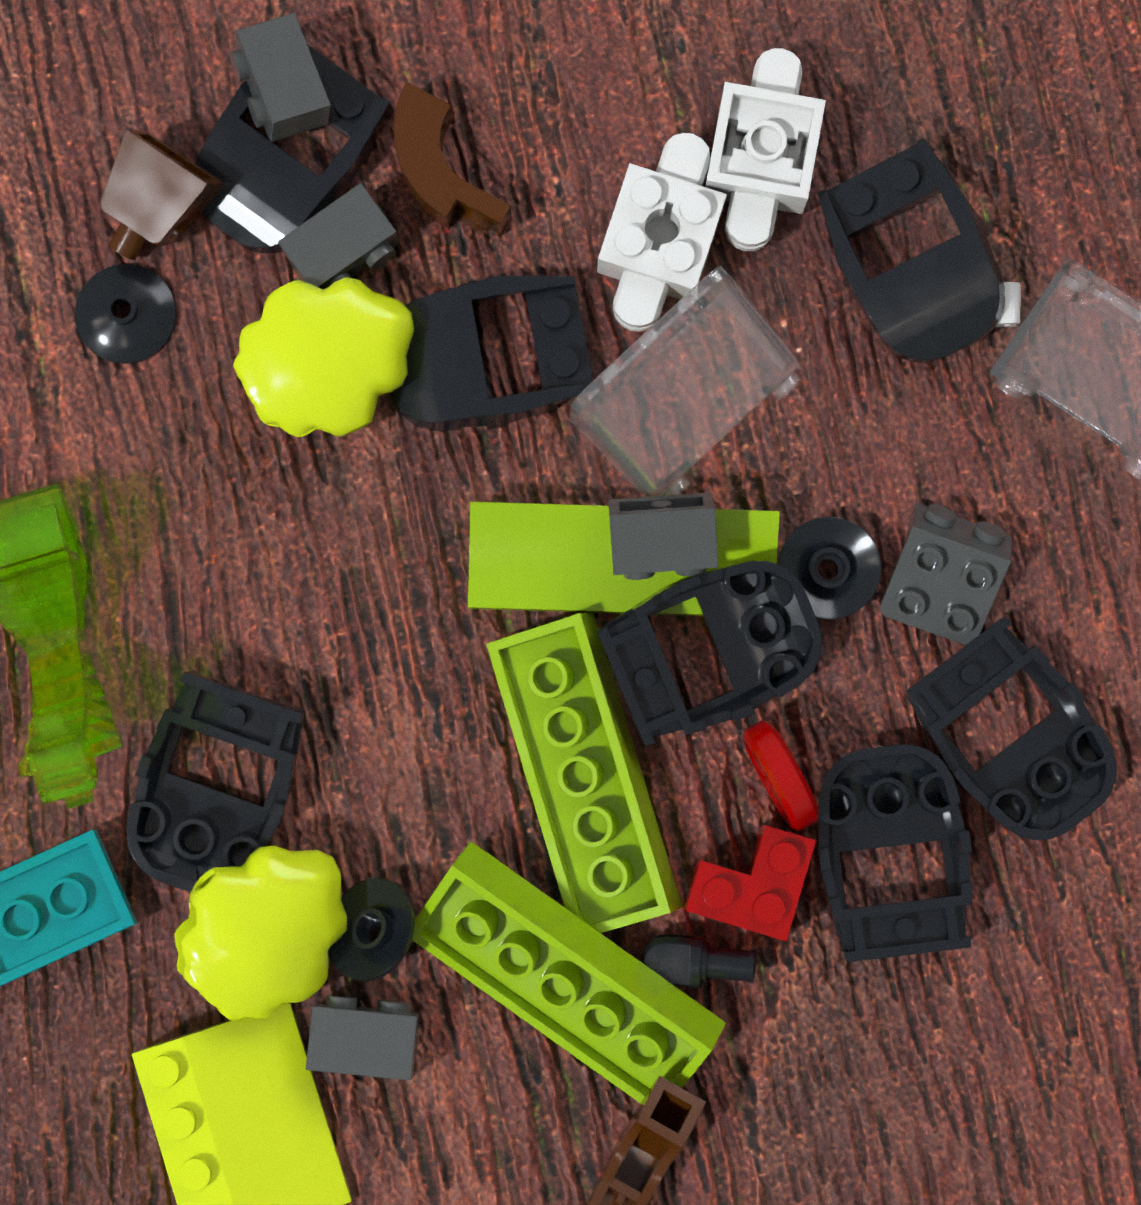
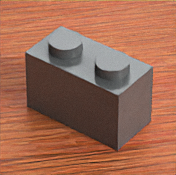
[229,13,331,142]
[277,183,400,289]
[608,492,718,580]
[306,995,420,1081]

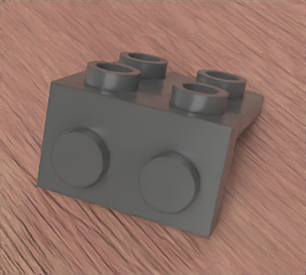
[880,503,1012,645]

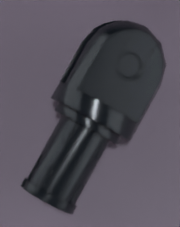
[641,934,756,988]

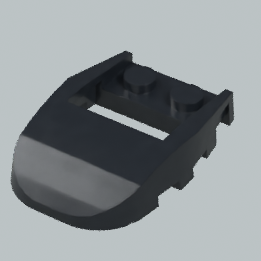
[195,44,394,253]
[818,138,1005,363]
[390,276,595,431]
[595,561,822,746]
[904,616,1117,840]
[127,670,305,892]
[818,744,972,962]

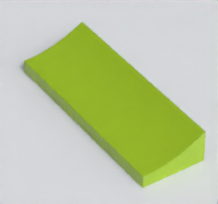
[468,502,780,616]
[486,613,683,933]
[412,841,726,1103]

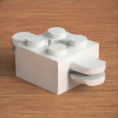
[705,48,826,251]
[597,133,727,332]

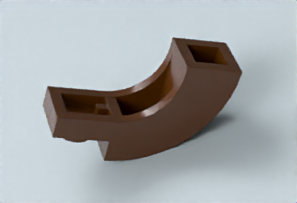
[394,82,512,235]
[586,1076,706,1205]

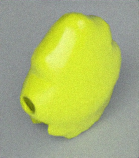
[233,277,414,437]
[174,845,347,1021]

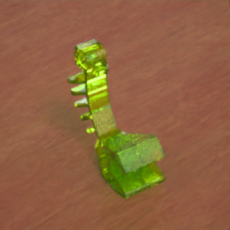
[0,483,122,809]

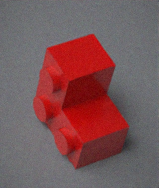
[683,825,816,942]

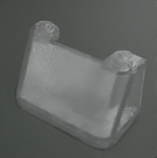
[989,257,1141,480]
[570,266,802,497]

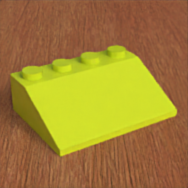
[132,1003,352,1205]

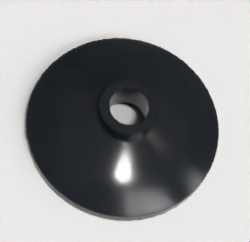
[75,264,176,364]
[778,517,881,619]
[328,878,415,981]

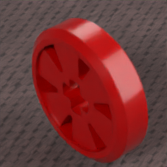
[742,720,819,831]

